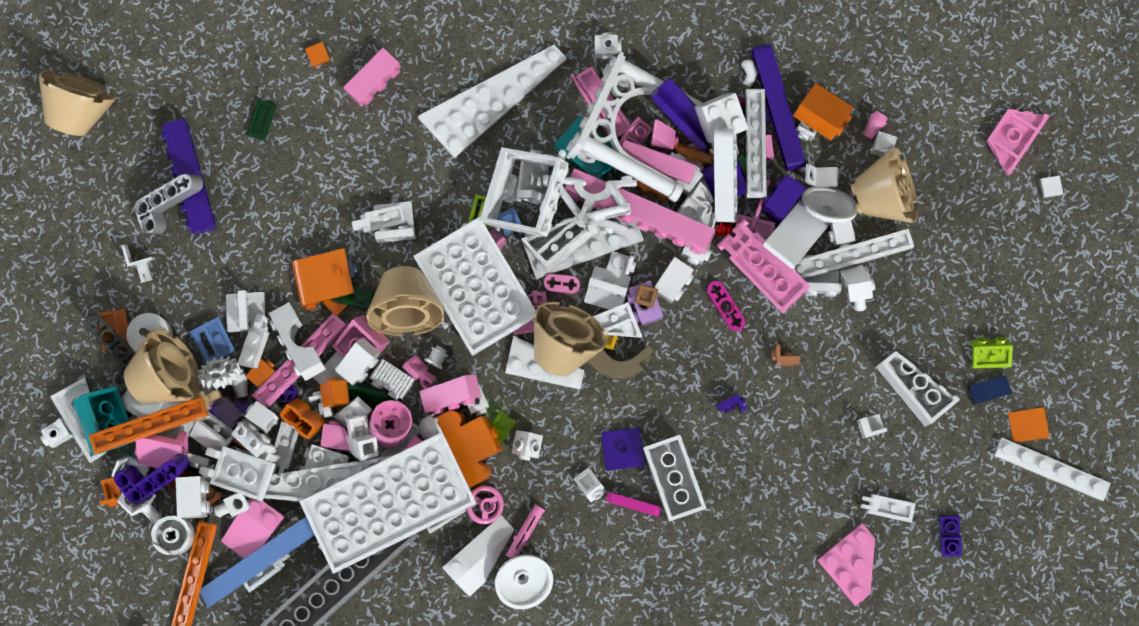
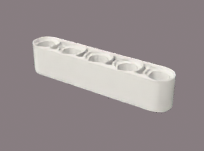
[714,129,737,222]

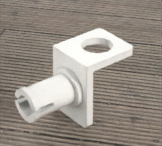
[121,244,155,283]
[214,492,250,517]
[117,493,162,523]

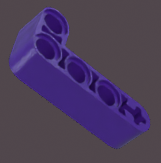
[114,454,190,504]

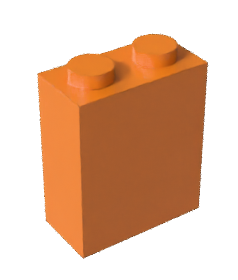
[793,83,854,141]

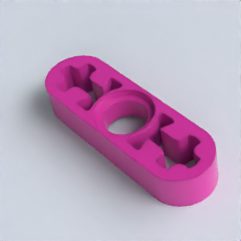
[707,281,745,332]
[605,492,661,517]

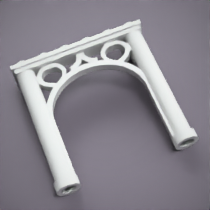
[566,51,703,202]

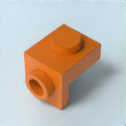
[99,477,126,507]

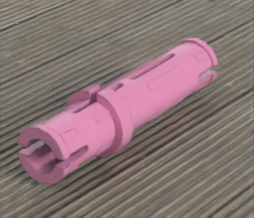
[505,504,545,558]

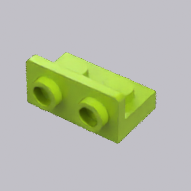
[970,337,1013,368]

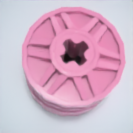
[369,400,412,449]

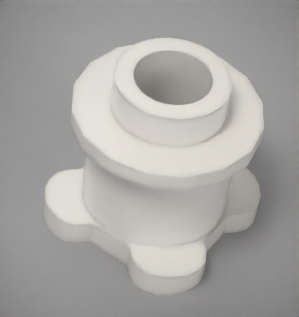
[424,346,448,370]

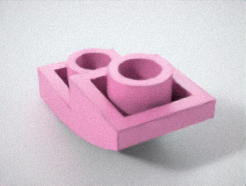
[619,116,653,147]

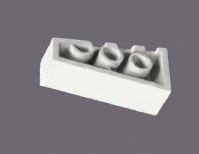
[876,351,960,427]

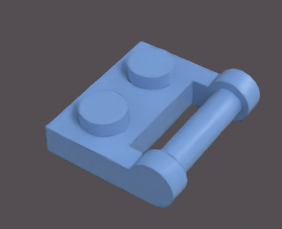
[189,317,236,366]

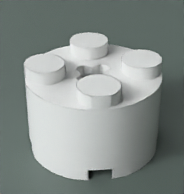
[151,516,195,555]

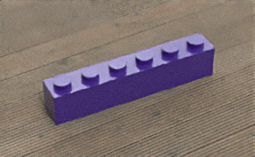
[161,118,217,235]

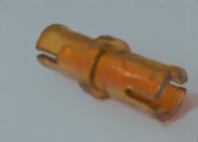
[674,142,714,166]

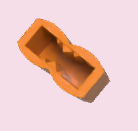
[280,398,326,439]

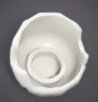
[419,413,442,441]

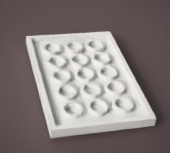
[414,217,536,356]

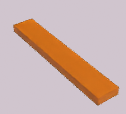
[89,396,209,455]
[171,521,217,626]

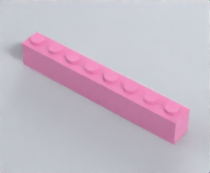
[565,168,715,255]

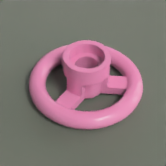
[467,486,504,524]

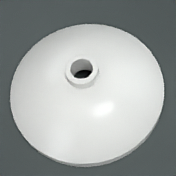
[801,186,858,223]
[495,555,553,609]

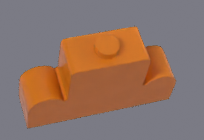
[436,410,503,488]

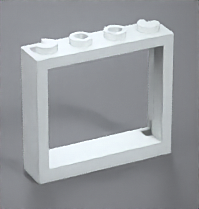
[479,147,569,238]

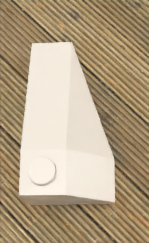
[442,515,514,597]

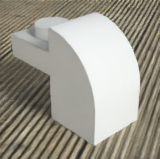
[346,414,379,460]

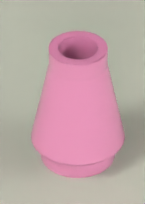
[863,110,888,140]

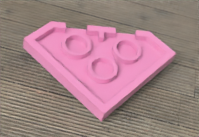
[817,523,875,606]

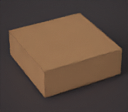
[634,284,658,308]

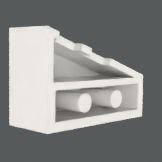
[521,217,592,273]

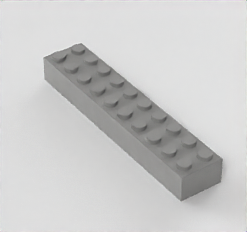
[260,533,420,626]

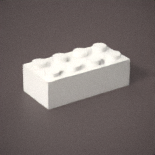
[643,435,707,522]

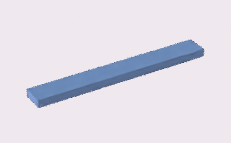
[200,517,315,607]

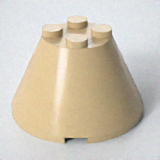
[851,148,918,223]

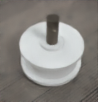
[126,313,173,352]

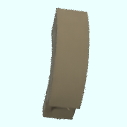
[587,346,654,379]

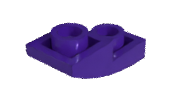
[939,515,962,557]

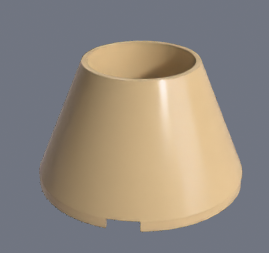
[39,70,116,136]
[366,266,444,336]
[534,302,607,376]
[124,329,201,404]

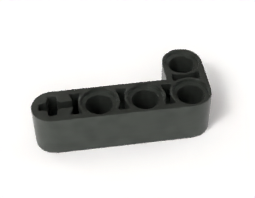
[85,313,135,388]

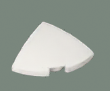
[677,182,716,228]

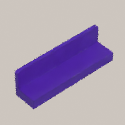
[651,78,709,152]

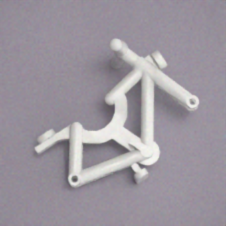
[539,150,637,235]

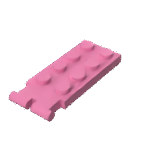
[717,219,811,313]

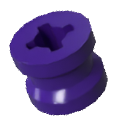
[279,384,298,403]

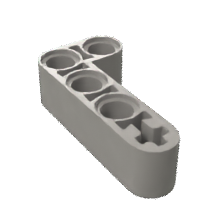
[134,174,203,234]

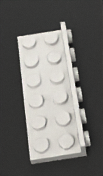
[522,208,643,280]

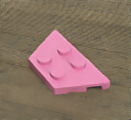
[986,109,1050,176]

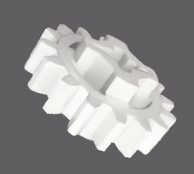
[198,356,241,390]

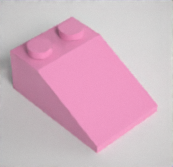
[221,498,287,559]

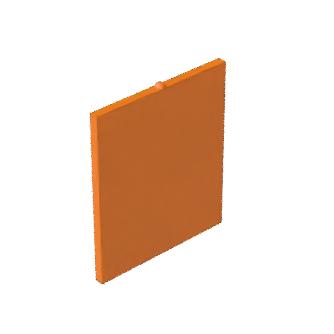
[1008,407,1050,443]

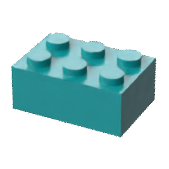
[554,116,613,180]
[73,386,132,456]

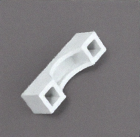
[269,302,326,381]

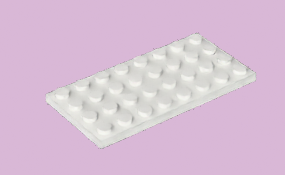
[300,432,477,574]

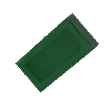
[247,100,277,141]

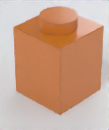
[246,359,276,388]
[320,377,350,408]

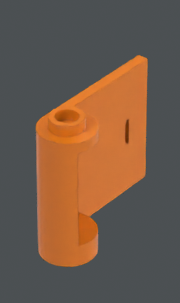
[292,248,354,310]

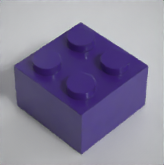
[762,175,806,225]

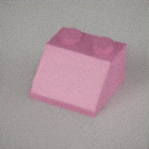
[332,315,390,358]

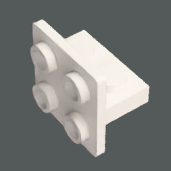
[584,266,631,310]
[226,290,266,333]

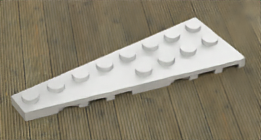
[418,45,567,159]
[264,455,394,501]

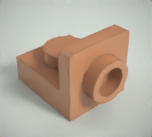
[771,345,800,366]

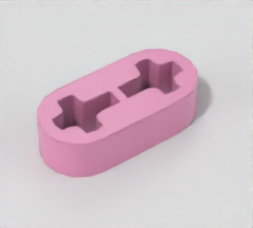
[544,274,580,294]

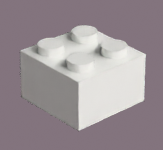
[694,93,748,143]
[176,476,210,519]

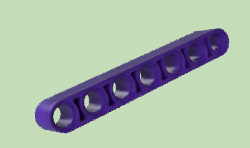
[751,43,806,172]

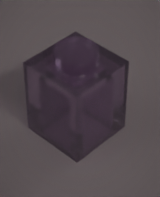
[212,397,245,428]

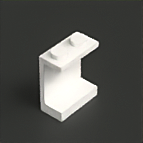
[516,150,554,206]

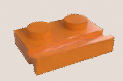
[97,309,129,352]

